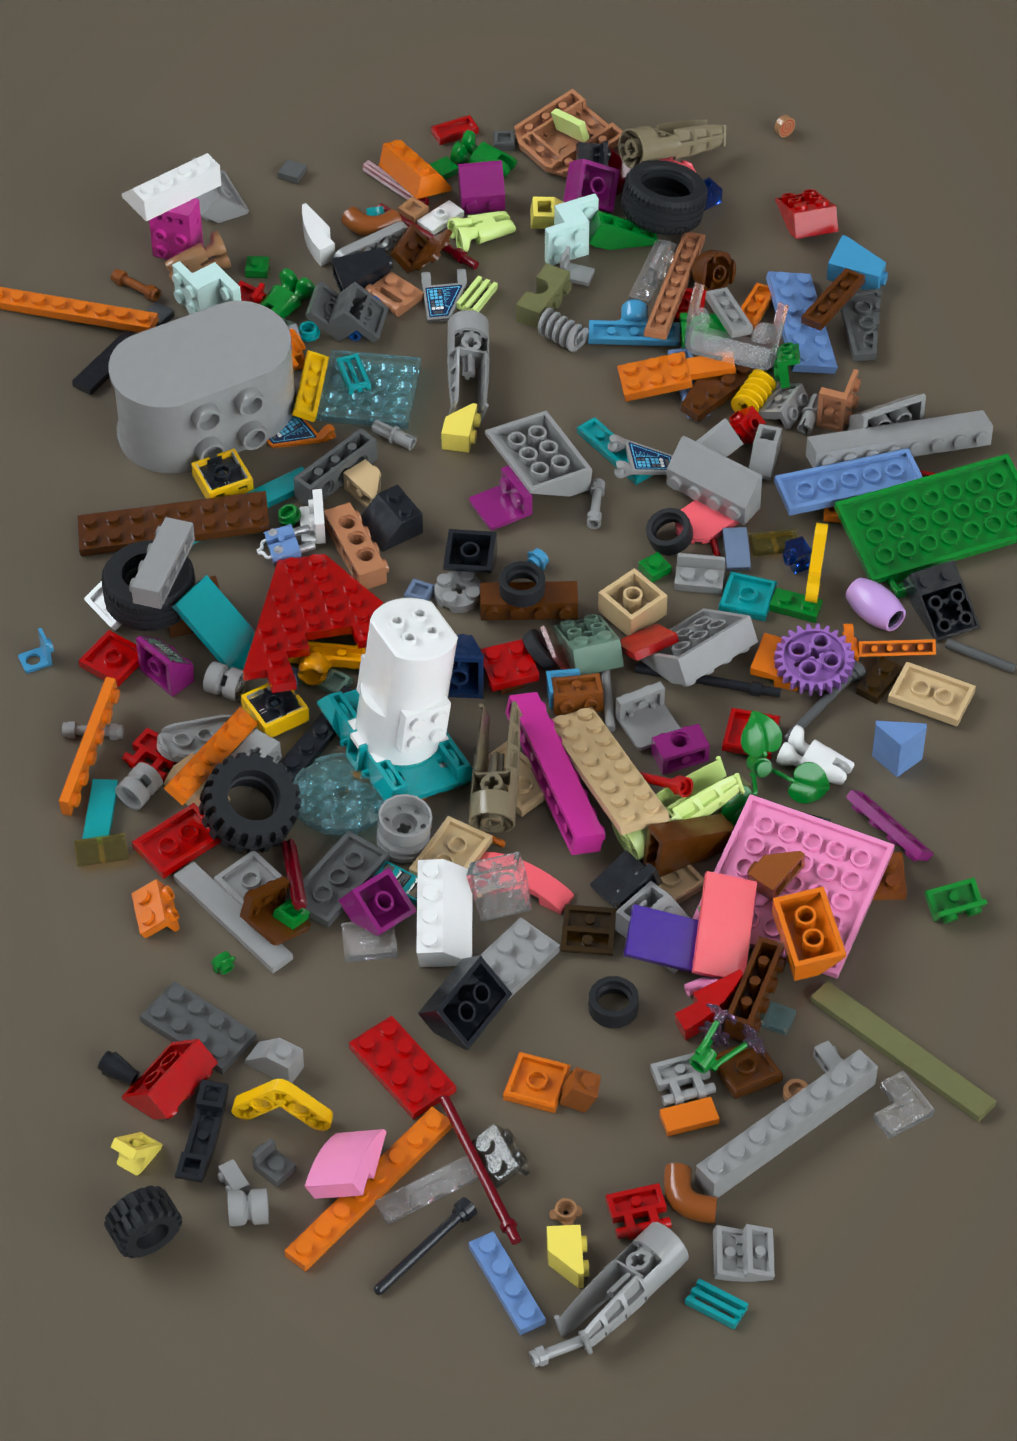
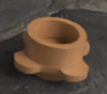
[549,1198,582,1225]

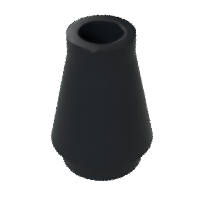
[98,1050,140,1085]

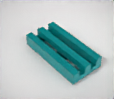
[336,353,371,395]
[685,1278,748,1330]

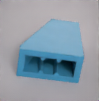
[827,235,888,290]

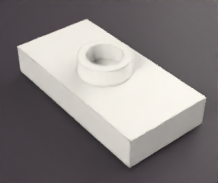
[417,200,464,235]

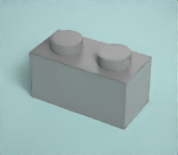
[813,1040,845,1073]
[217,1159,250,1195]

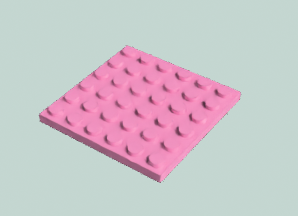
[692,794,895,979]

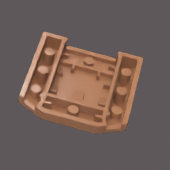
[514,89,623,178]

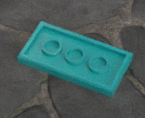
[172,575,255,670]

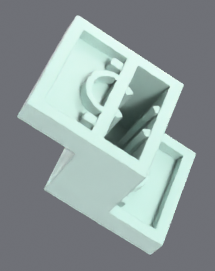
[545,194,599,265]
[172,261,241,314]

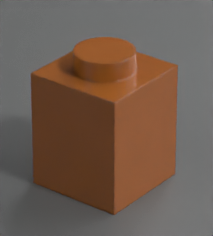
[560,1067,601,1113]

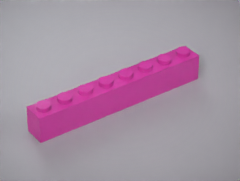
[505,692,606,855]

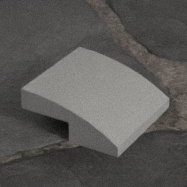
[713,1224,775,1282]

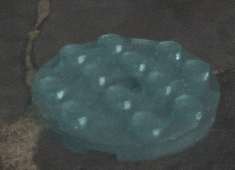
[293,753,384,835]

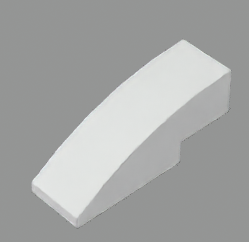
[302,203,335,266]

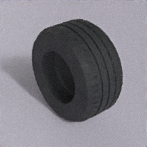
[101,540,196,631]

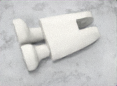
[776,725,854,785]

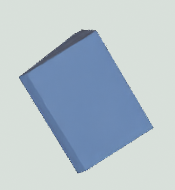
[872,721,927,777]

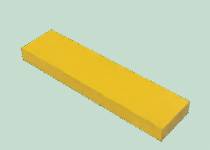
[292,350,329,422]

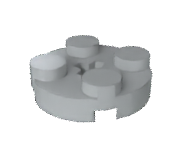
[434,571,481,613]

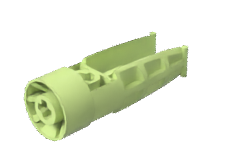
[612,756,745,861]

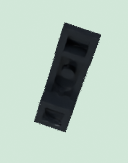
[175,1080,229,1183]

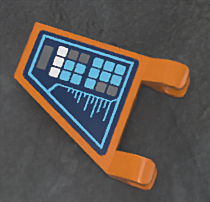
[266,416,336,448]

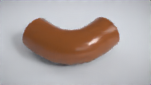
[341,207,403,237]
[663,1163,717,1224]

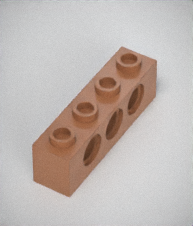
[324,502,389,589]

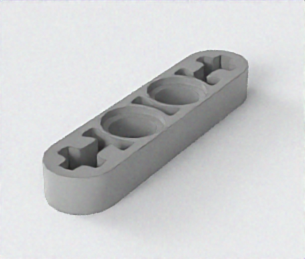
[333,221,408,258]

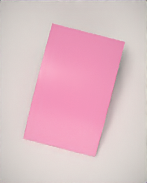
[305,1129,386,1199]

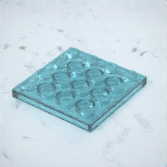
[316,350,422,429]

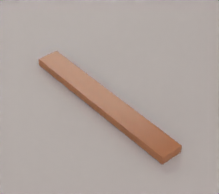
[644,232,705,340]

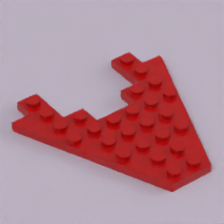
[243,554,384,693]

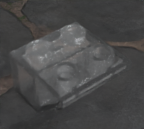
[466,851,532,922]

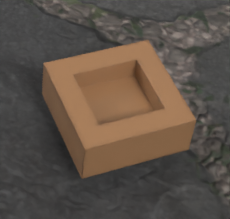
[398,197,429,223]

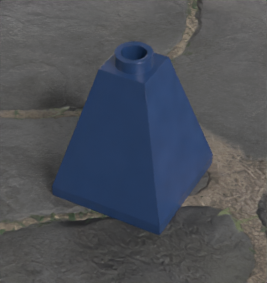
[448,634,484,699]

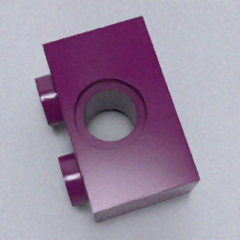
[651,724,710,775]

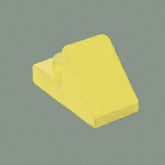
[111,1132,163,1176]

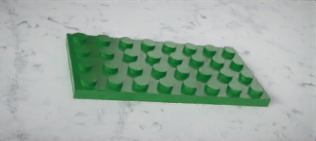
[834,453,1017,583]

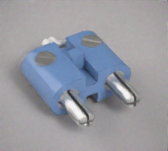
[257,524,316,566]

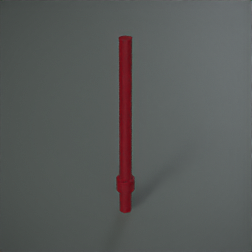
[377,203,479,270]

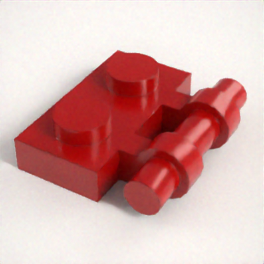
[122,728,177,782]
[605,1183,672,1240]

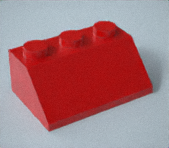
[121,1039,218,1120]

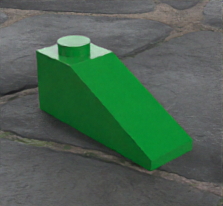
[589,211,659,250]

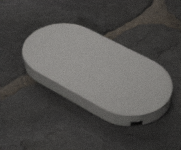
[157,714,254,763]

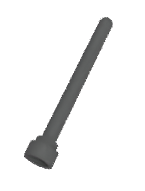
[784,660,866,742]

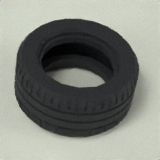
[621,160,708,235]

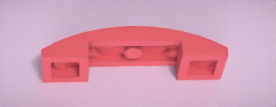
[472,852,574,915]

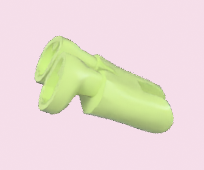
[447,211,516,252]

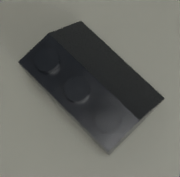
[418,955,512,1050]

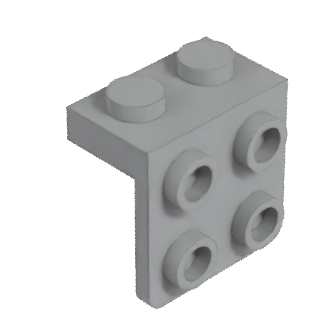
[616,681,681,751]

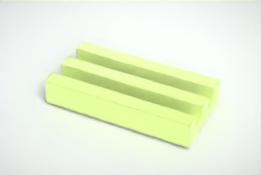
[456,276,498,312]

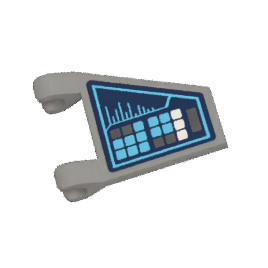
[421,269,467,323]
[607,435,673,478]

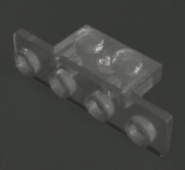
[629,239,677,304]
[375,1155,478,1224]

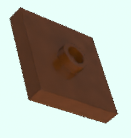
[715,1038,783,1099]

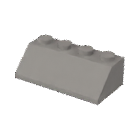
[667,435,762,525]

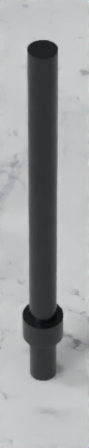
[635,663,782,698]

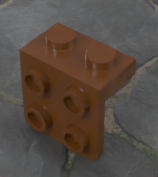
[390,224,452,273]
[240,876,311,946]

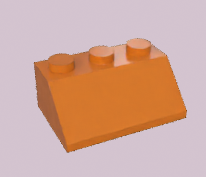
[379,140,452,199]
[772,886,846,981]

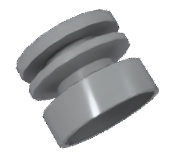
[376,794,432,863]

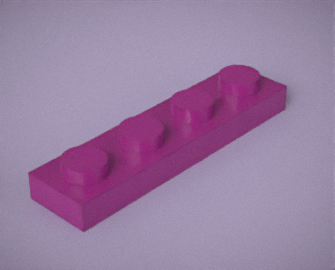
[846,790,934,861]

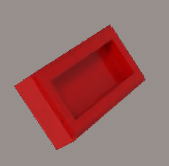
[431,115,479,145]

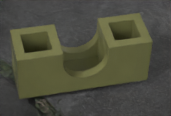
[516,263,572,329]

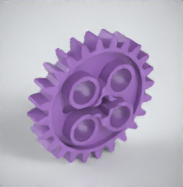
[774,623,855,696]

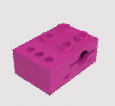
[149,198,204,260]

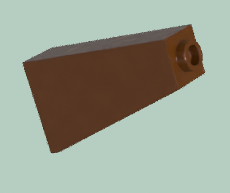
[643,814,734,877]

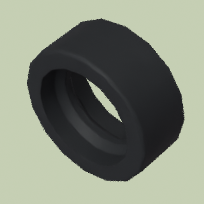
[646,508,693,555]
[499,561,545,608]
[588,976,639,1028]

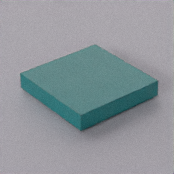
[718,571,777,622]

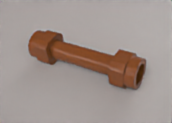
[111,269,161,302]

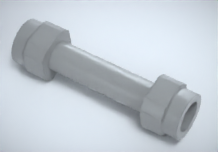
[587,478,605,529]
[62,721,124,740]
[529,1329,586,1368]

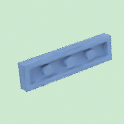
[469,1231,546,1336]

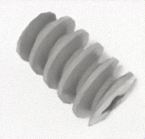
[538,307,589,352]

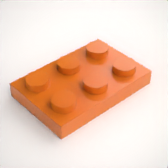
[617,351,693,402]

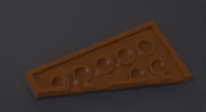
[681,328,781,422]

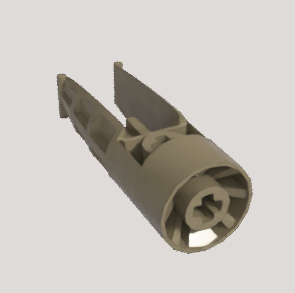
[618,119,726,169]
[468,701,523,834]

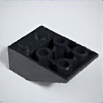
[902,560,980,642]

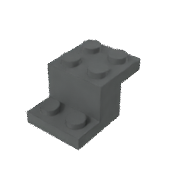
[305,281,389,343]

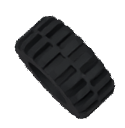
[199,752,301,854]

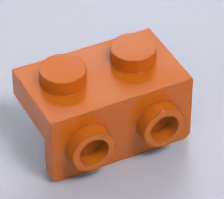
[131,879,180,938]

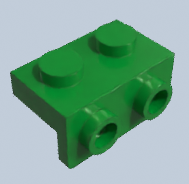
[773,342,801,389]
[924,877,988,924]

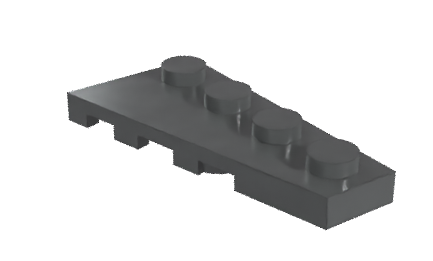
[840,289,882,362]

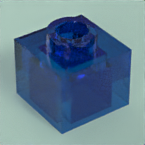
[704,177,723,211]
[782,536,812,574]

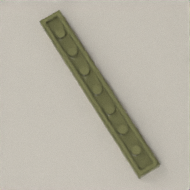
[810,981,996,1122]

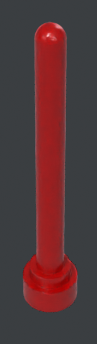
[639,771,693,797]

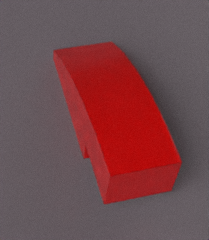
[675,969,743,1041]

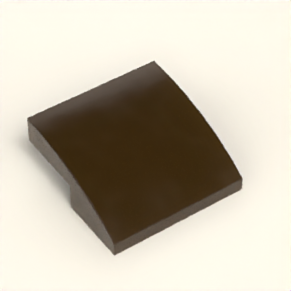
[560,904,617,956]

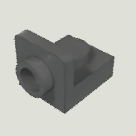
[252,1138,296,1188]

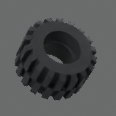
[104,1186,182,1258]

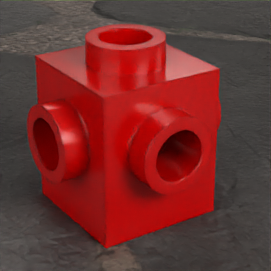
[729,406,766,444]

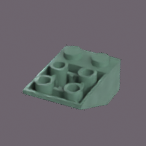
[553,614,624,675]

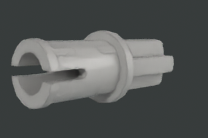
[797,393,819,435]
[371,420,417,451]

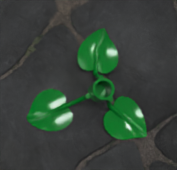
[721,711,830,827]

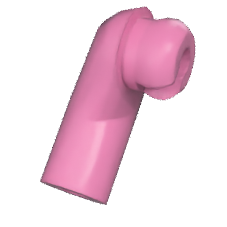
[684,977,719,997]

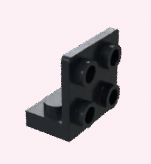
[590,851,662,910]

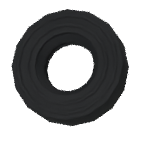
[522,628,560,670]

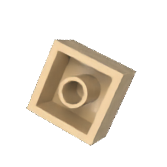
[598,568,667,636]

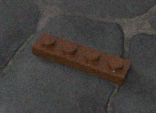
[801,268,866,331]

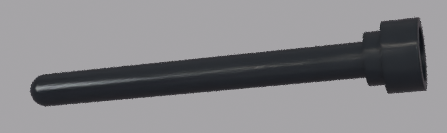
[374,1197,477,1295]

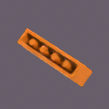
[857,639,936,657]

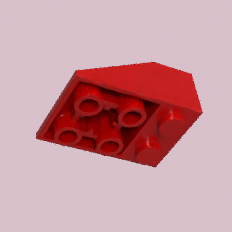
[775,189,838,239]

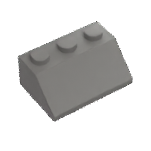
[191,157,249,223]
[848,393,926,430]

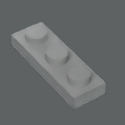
[705,287,753,338]

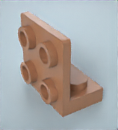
[816,369,861,432]

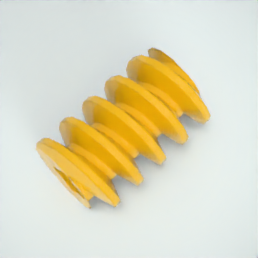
[731,369,777,413]

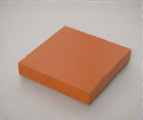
[503,1052,571,1113]

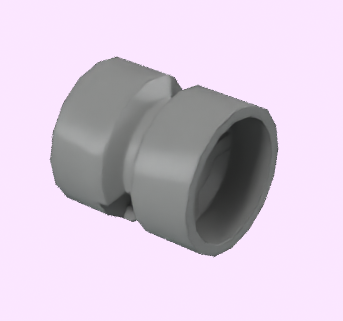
[203,661,248,702]
[115,762,163,810]
[228,1188,269,1227]

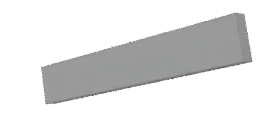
[173,861,293,973]

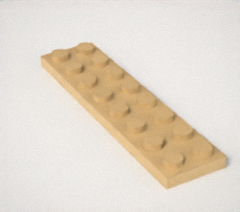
[552,707,669,836]

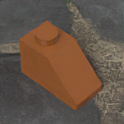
[747,851,805,902]

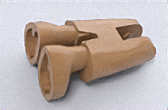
[164,230,232,283]

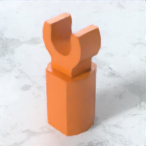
[842,624,859,662]

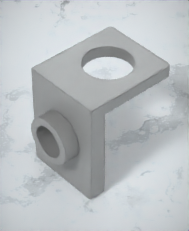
[560,246,595,286]

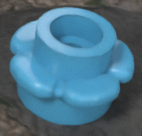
[527,548,549,570]

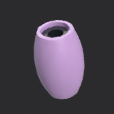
[846,578,906,631]

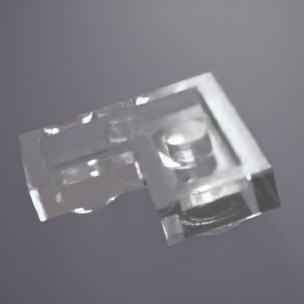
[874,1070,935,1139]

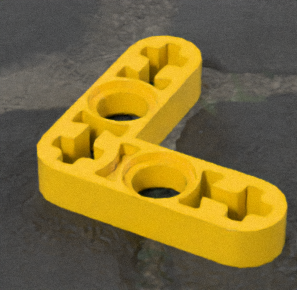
[805,522,828,603]
[231,1079,334,1131]

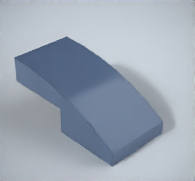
[722,527,751,571]

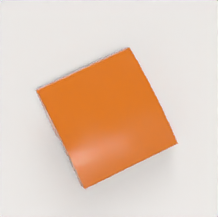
[750,633,801,692]

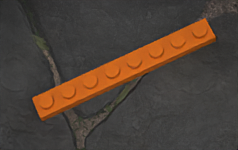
[0,287,159,333]
[284,1107,453,1272]

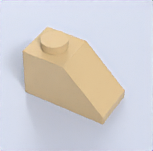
[343,459,381,508]

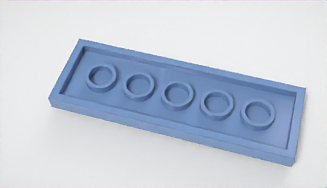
[766,271,838,374]
[774,448,923,516]

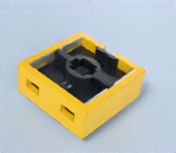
[191,448,254,499]
[241,683,310,738]

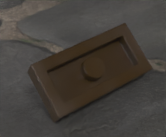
[855,657,903,704]

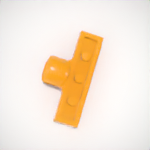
[289,641,366,686]

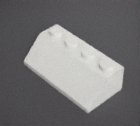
[122,153,221,221]
[417,859,473,968]

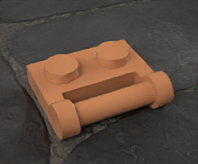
[365,271,424,317]

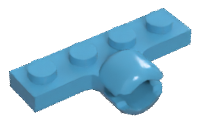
[588,299,680,346]

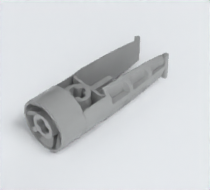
[447,310,490,421]
[554,1222,689,1354]

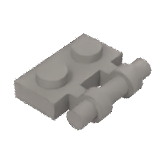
[650,1053,716,1106]

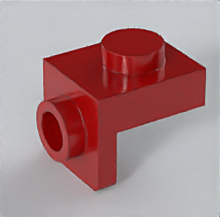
[238,280,266,304]

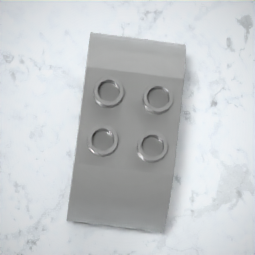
[108,301,295,473]

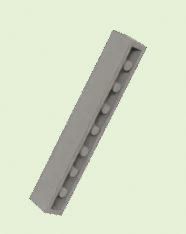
[806,410,993,468]
[695,1049,878,1198]

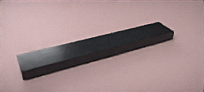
[72,301,174,395]

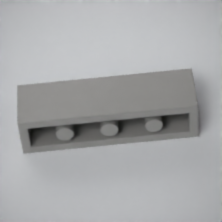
[129,517,195,609]

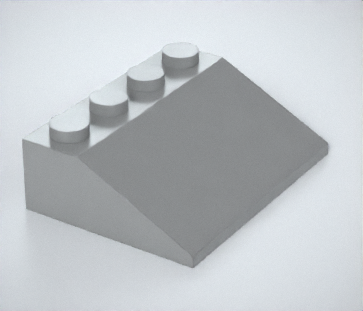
[485,410,592,497]
[641,608,758,687]

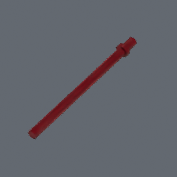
[439,1095,521,1245]

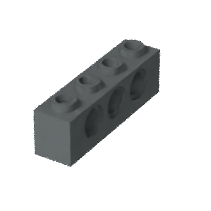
[293,428,378,506]

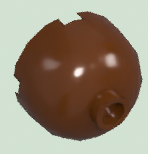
[691,249,736,291]

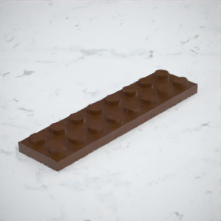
[78,491,270,556]

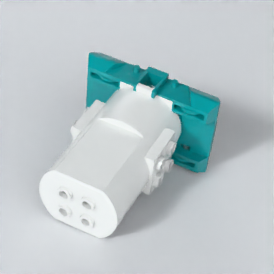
[317,598,473,802]

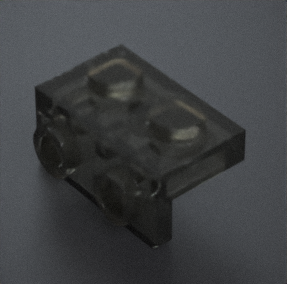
[472,1124,530,1188]

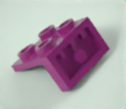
[469,465,532,531]

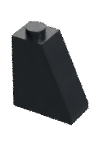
[332,247,393,292]

